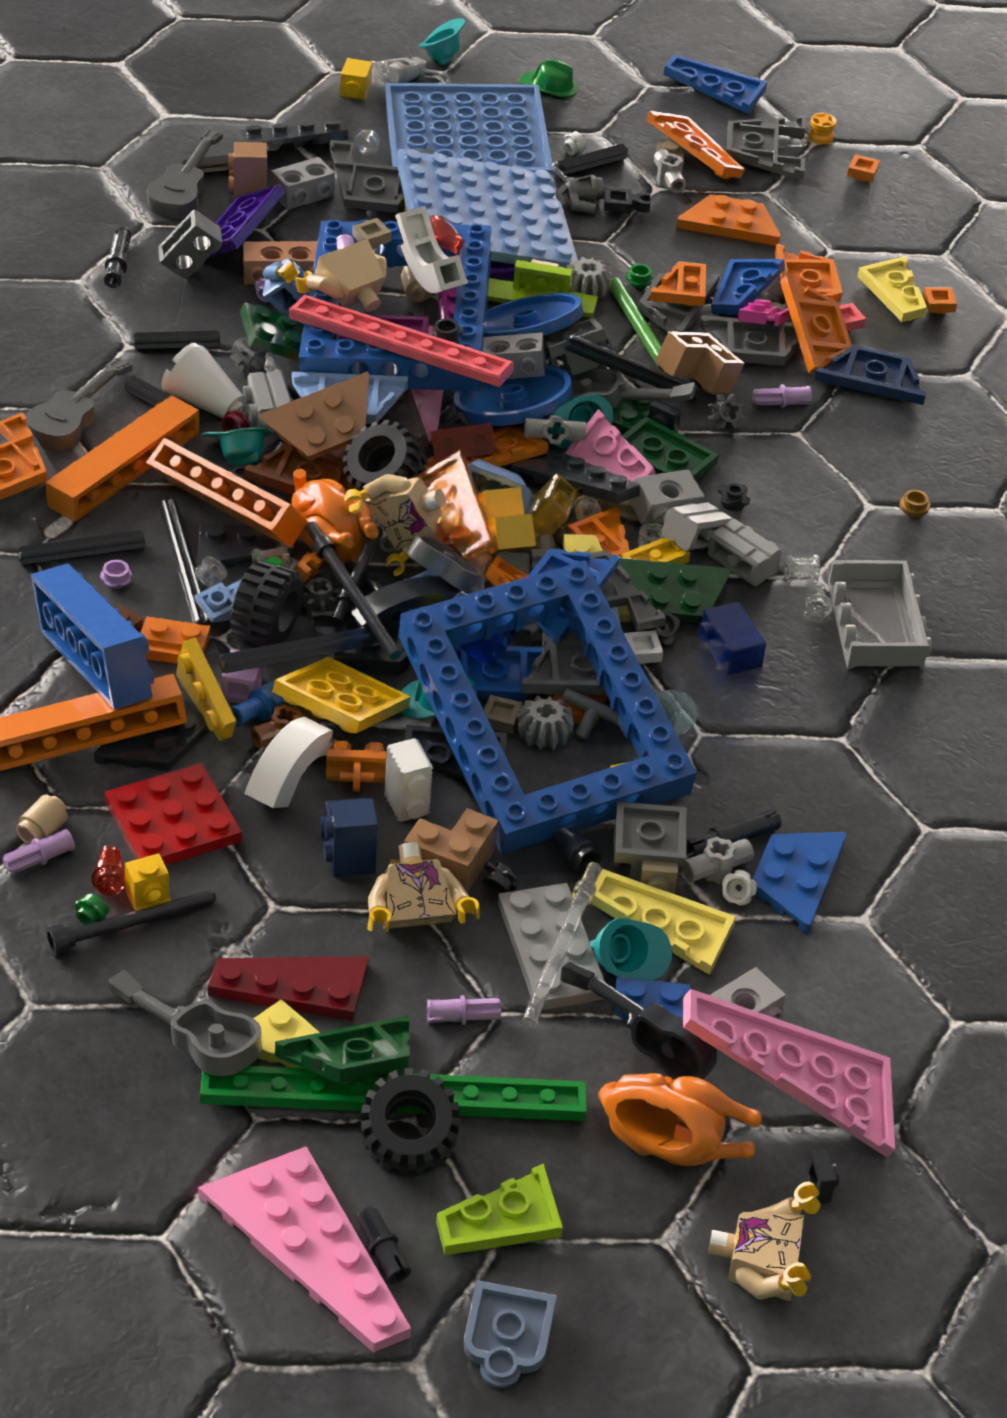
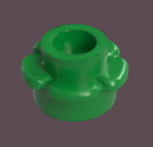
[626,264,653,289]
[74,893,109,925]

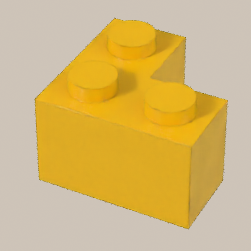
[475,487,536,557]

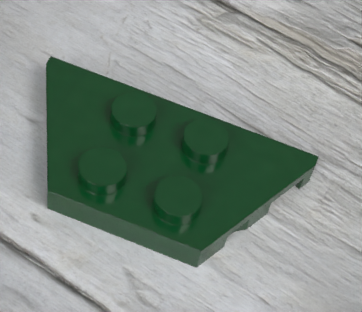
[619,558,731,624]
[275,1016,410,1083]

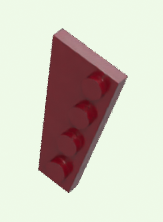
[208,956,369,1021]

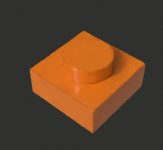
[847,154,880,182]
[923,287,957,314]

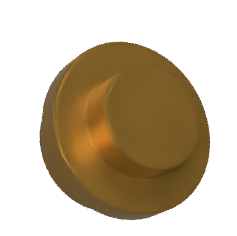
[899,490,930,517]

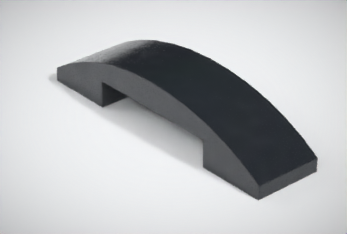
[348,576,468,628]

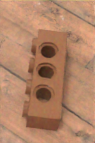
[243,241,318,285]

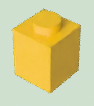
[340,58,372,100]

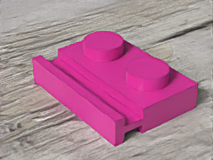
[738,299,790,326]

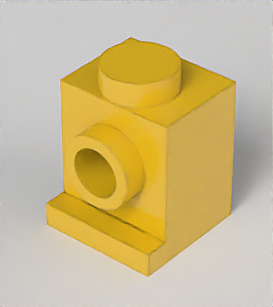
[125,853,171,911]

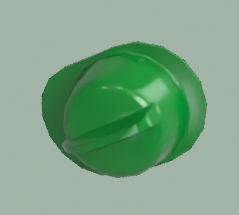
[519,59,579,97]

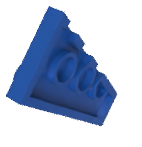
[664,54,767,114]

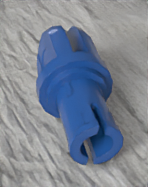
[230,681,291,727]

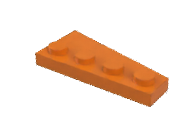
[646,111,745,179]

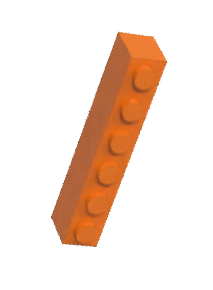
[46,395,199,522]
[146,438,308,548]
[0,674,188,771]

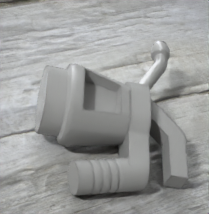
[384,57,447,83]

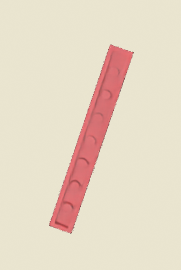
[289,295,514,387]

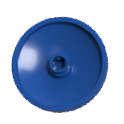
[485,293,584,337]
[454,365,573,426]

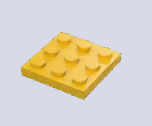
[272,657,411,733]

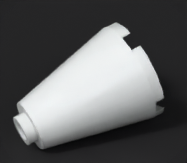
[161,343,245,419]

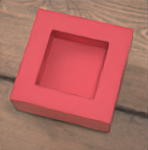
[839,303,866,332]

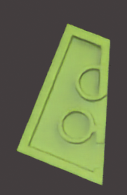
[436,1164,563,1255]

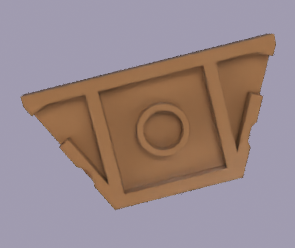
[258,371,370,461]

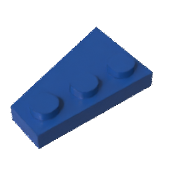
[711,259,785,316]

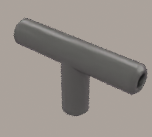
[562,688,623,740]

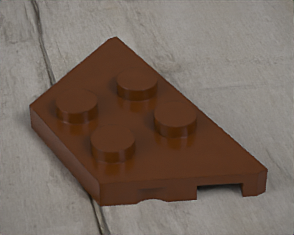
[243,443,355,495]

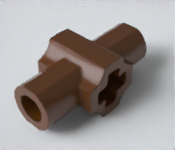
[251,704,321,749]

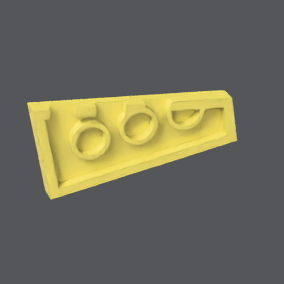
[589,869,736,975]

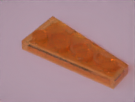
[414,451,496,562]

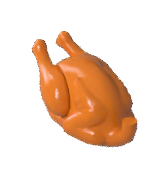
[292,469,379,564]
[598,1073,762,1166]

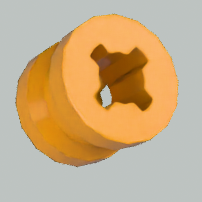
[808,113,837,145]

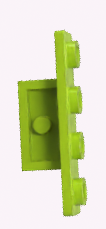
[488,260,598,317]

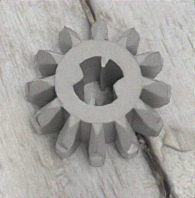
[567,257,612,298]
[517,695,574,750]

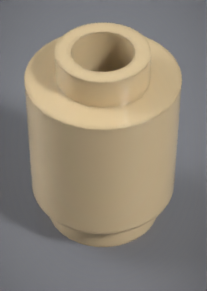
[401,266,432,302]
[16,795,68,845]

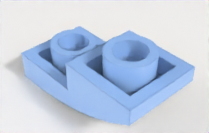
[194,579,242,622]

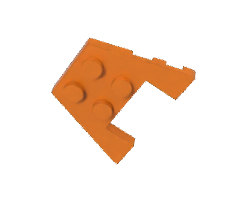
[0,413,47,500]

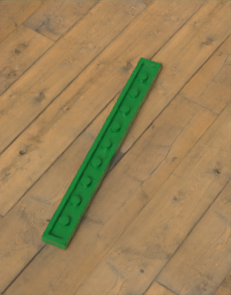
[200,1066,586,1121]

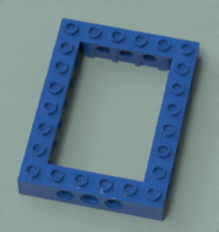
[299,220,492,391]
[398,560,697,855]

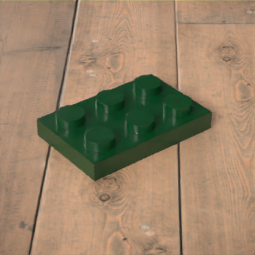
[240,303,304,362]
[622,417,719,481]

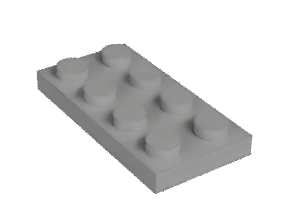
[498,883,605,1011]

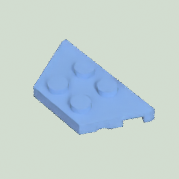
[292,372,408,424]

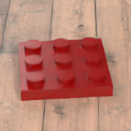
[104,763,242,865]

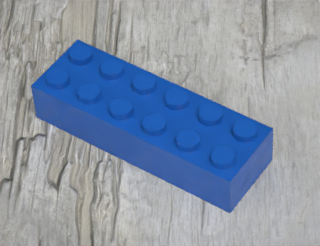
[31,563,154,710]

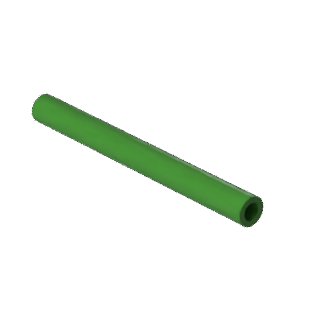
[609,278,664,371]

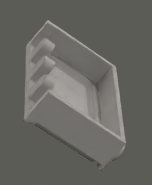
[828,560,932,670]

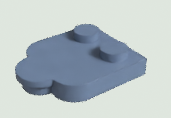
[464,1280,557,1388]

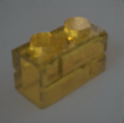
[527,474,579,536]

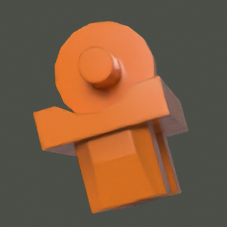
[326,741,387,792]

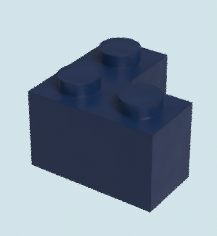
[319,798,378,877]

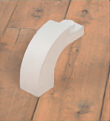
[395,206,468,294]
[244,717,337,808]

